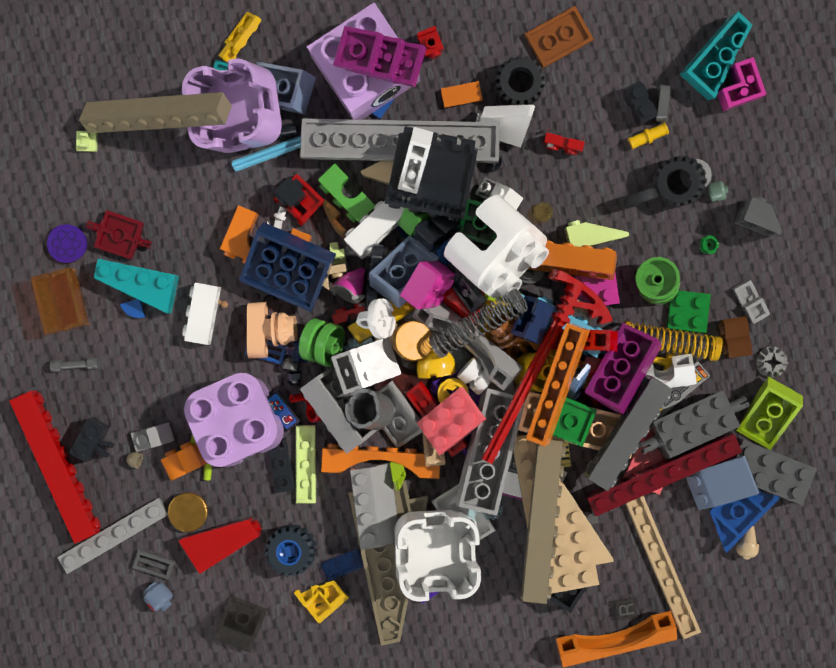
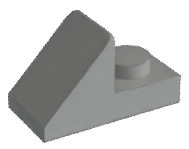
[131,422,175,452]

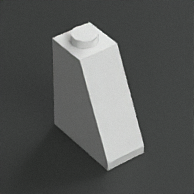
[476,105,535,148]

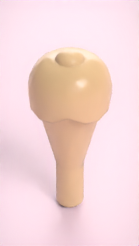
[736,526,759,560]

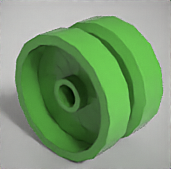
[636,257,680,305]
[299,318,345,367]

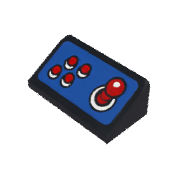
[267,390,302,432]

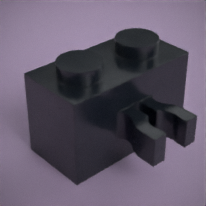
[69,417,115,463]

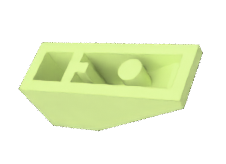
[564,220,629,247]

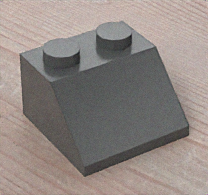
[734,196,782,237]

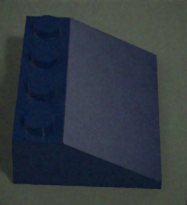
[239,222,336,312]

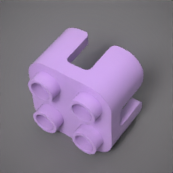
[182,59,282,153]
[184,373,284,467]

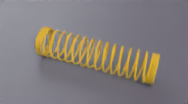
[623,320,722,361]

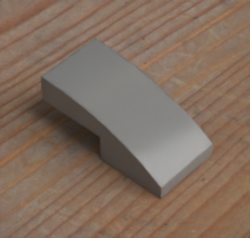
[731,279,770,324]

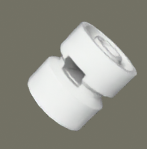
[457,357,492,395]

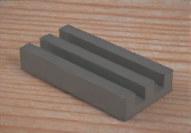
[132,549,176,580]

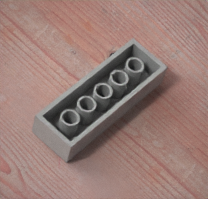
[454,388,525,516]

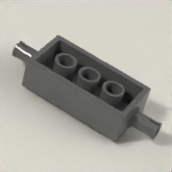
[638,391,749,460]

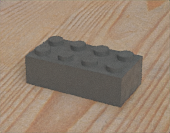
[730,438,817,505]

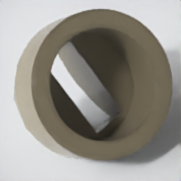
[126,452,143,469]

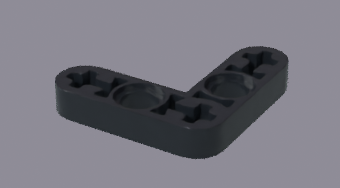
[363,244,384,311]

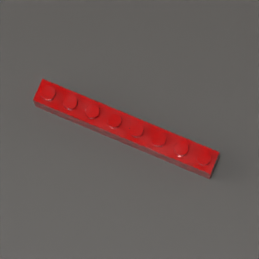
[9,390,101,544]

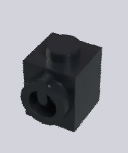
[274,177,307,209]

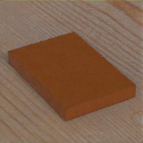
[524,6,594,69]

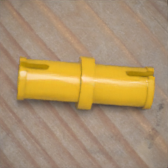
[628,122,669,150]

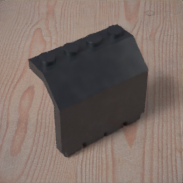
[384,126,478,221]

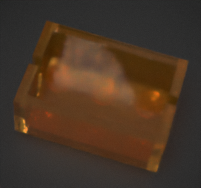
[30,267,89,335]

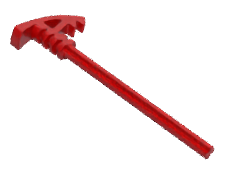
[481,270,613,464]

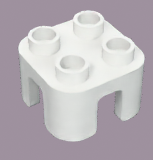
[444,195,549,299]
[394,510,481,601]

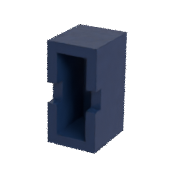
[511,295,554,345]

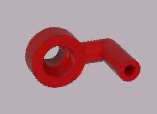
[289,393,322,423]

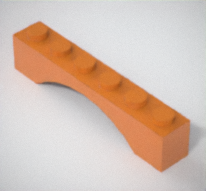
[321,444,440,479]
[556,611,677,668]

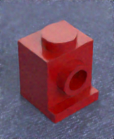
[417,26,444,60]

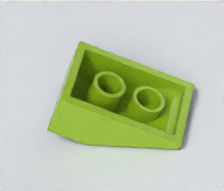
[736,376,803,450]

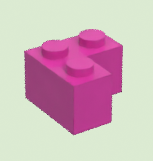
[717,57,767,112]

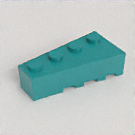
[679,11,752,100]
[94,259,179,314]

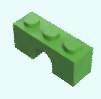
[318,164,375,224]

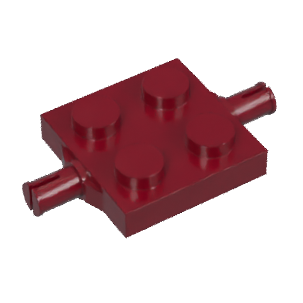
[86,210,152,260]

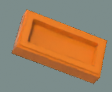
[441,81,483,109]

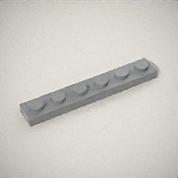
[57,498,168,574]

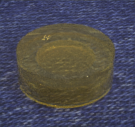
[533,202,553,222]

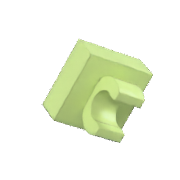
[76,131,98,152]
[329,242,346,265]

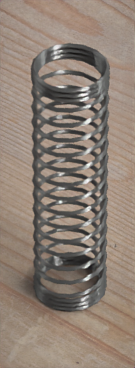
[429,288,528,358]

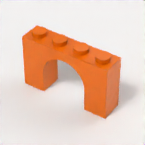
[220,205,312,264]

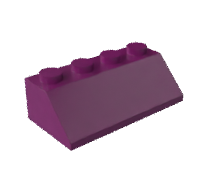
[585,323,662,415]

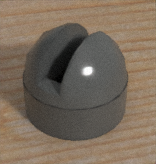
[282,357,298,372]

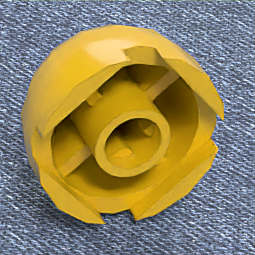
[417,346,456,378]

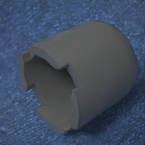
[345,388,394,430]

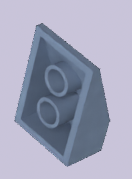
[256,62,316,115]
[369,236,439,308]
[686,456,759,510]

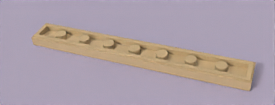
[625,496,701,640]

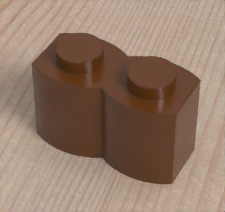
[717,316,752,358]

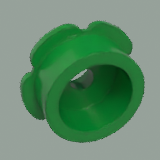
[700,235,719,255]

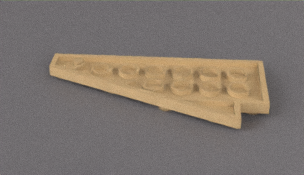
[513,435,614,594]

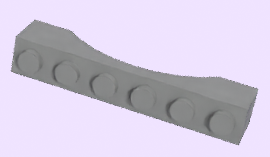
[412,302,523,390]

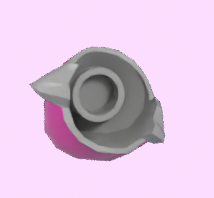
[329,267,366,304]

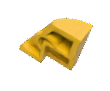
[294,581,349,624]

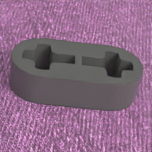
[654,85,670,123]

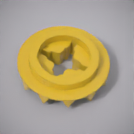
[437,378,469,403]

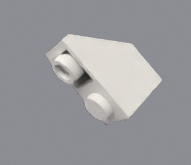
[475,177,523,210]

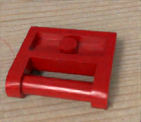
[273,174,326,227]

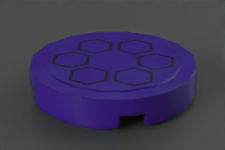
[47,224,87,263]

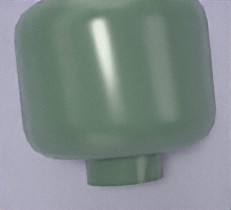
[708,181,729,202]

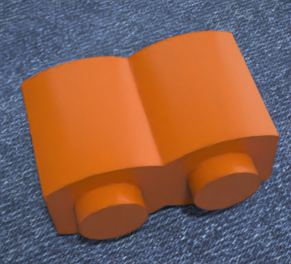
[161,441,207,481]

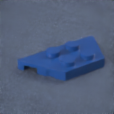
[710,490,780,553]

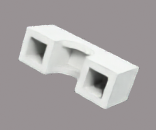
[641,354,697,388]

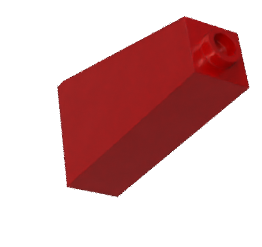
[179,517,262,574]

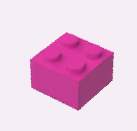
[400,261,456,310]
[573,273,620,305]

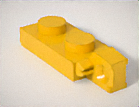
[218,12,262,62]

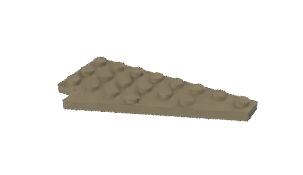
[348,480,428,646]

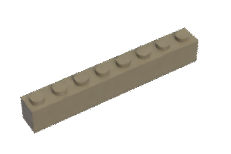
[79,92,232,133]
[521,440,566,604]

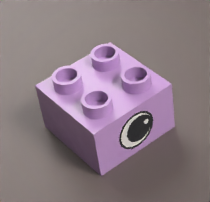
[307,3,420,120]

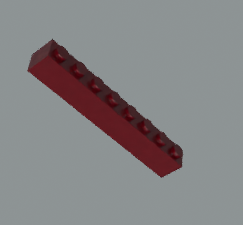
[585,431,742,516]

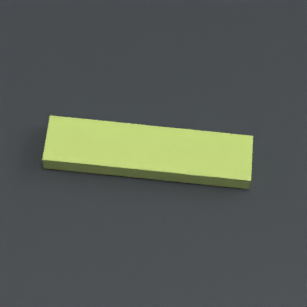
[296,425,316,503]

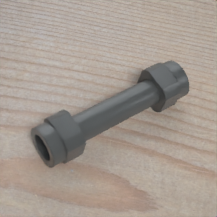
[50,357,100,372]

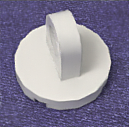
[356,299,396,339]

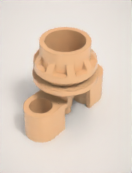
[247,302,298,359]

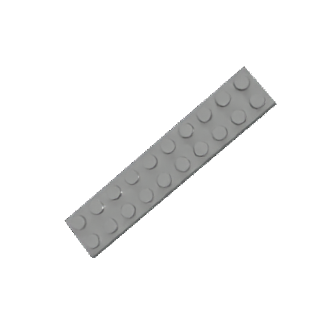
[300,119,500,163]

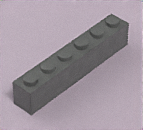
[583,375,673,491]

